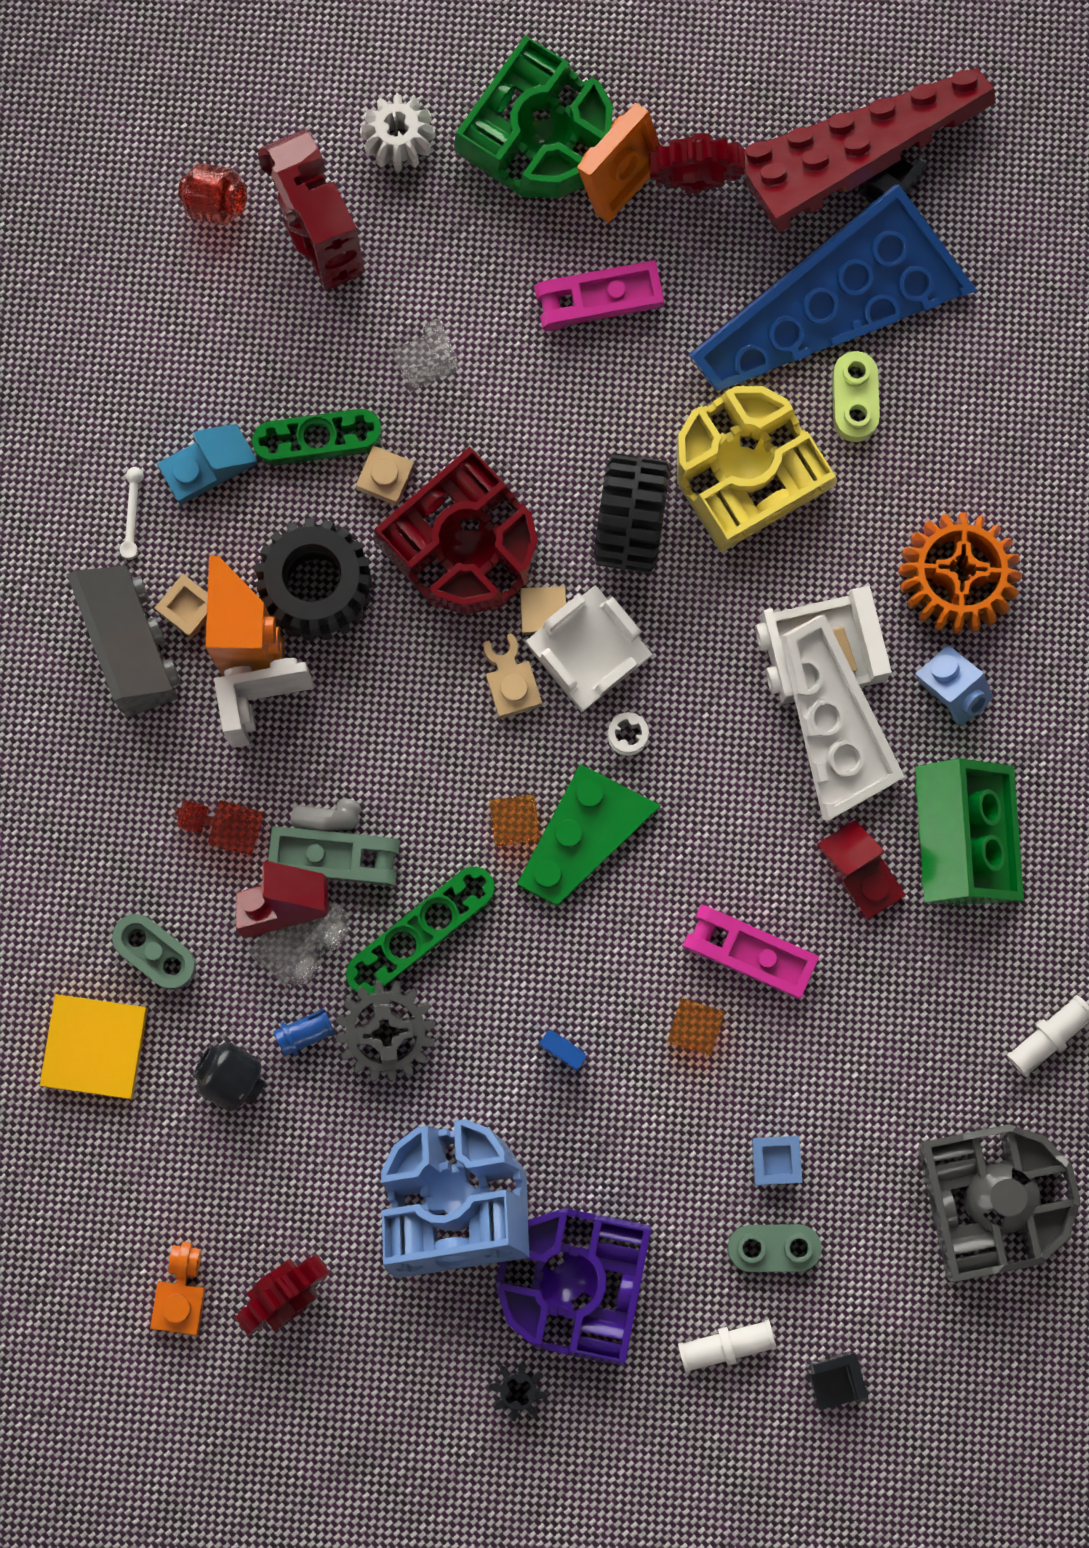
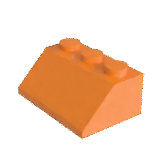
[205,556,285,675]

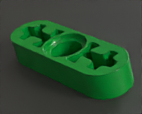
[252,409,382,466]

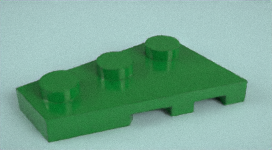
[517,764,661,907]

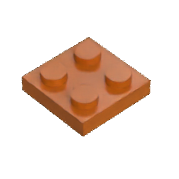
[577,102,661,223]

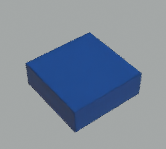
[539,1030,587,1072]

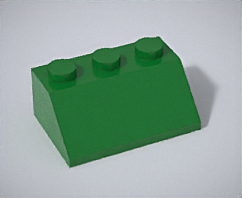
[915,758,1024,905]

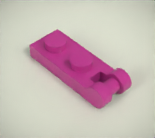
[534,260,664,331]
[682,905,819,1000]

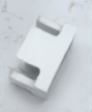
[525,585,653,712]

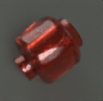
[178,163,247,225]

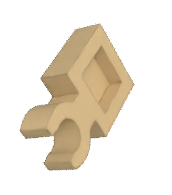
[484,634,542,720]

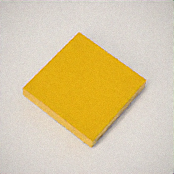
[39,994,148,1100]

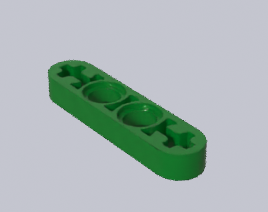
[346,866,495,994]

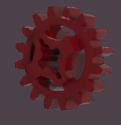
[649,133,746,194]
[234,1254,331,1336]

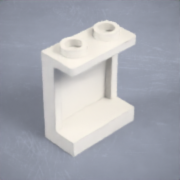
[755,585,892,705]

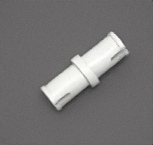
[1007,995,1089,1078]
[678,1319,777,1373]

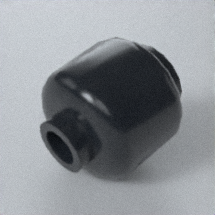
[192,1042,265,1111]

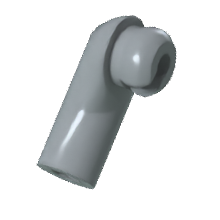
[291,798,361,831]

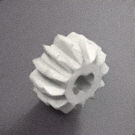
[360,93,435,173]

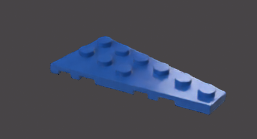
[688,185,977,391]

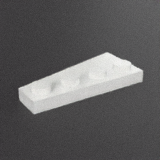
[780,615,905,820]

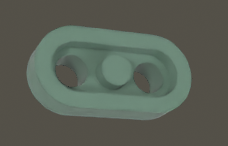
[112,914,196,990]
[727,1224,822,1272]

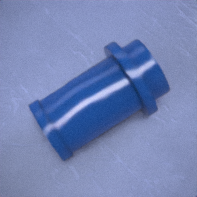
[273,1008,336,1057]

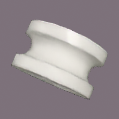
[608,712,649,756]

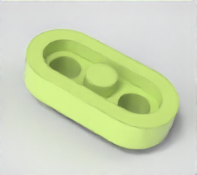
[832,351,880,442]

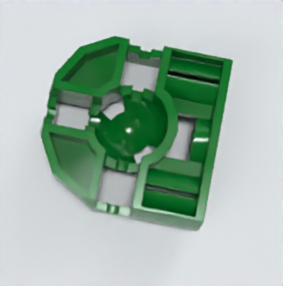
[454,35,613,199]

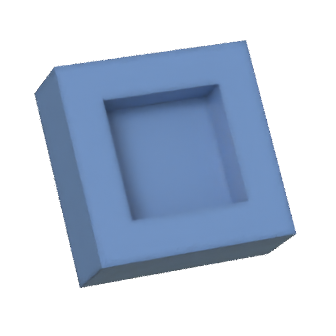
[751,1136,802,1186]

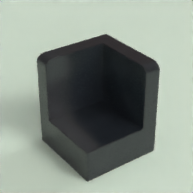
[857,157,928,203]
[805,1351,869,1410]

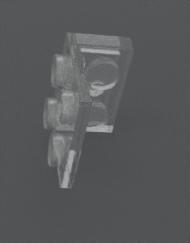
[248,900,351,989]

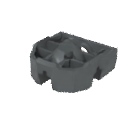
[918,1124,1081,1282]

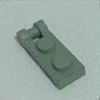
[268,826,400,886]

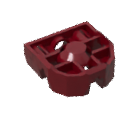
[258,129,365,291]
[373,446,538,615]

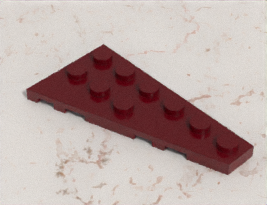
[740,68,996,233]

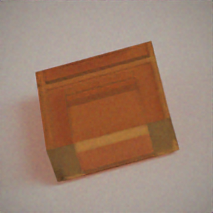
[489,794,540,847]
[666,998,725,1057]

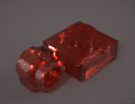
[173,800,265,857]

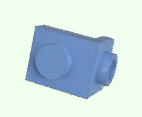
[915,645,993,726]

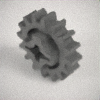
[335,980,436,1082]

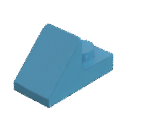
[157,424,259,506]

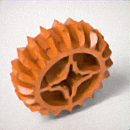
[898,512,1022,634]

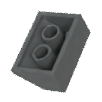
[67,565,181,718]

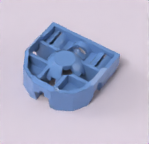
[381,1119,530,1278]

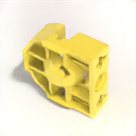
[676,386,837,553]

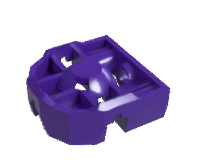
[495,1208,651,1367]

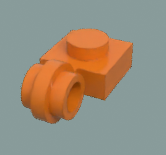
[150,1242,206,1335]

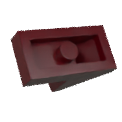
[816,820,906,921]
[236,861,328,939]

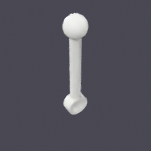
[119,467,144,560]

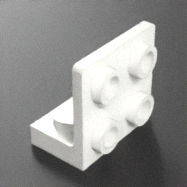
[214,658,314,748]

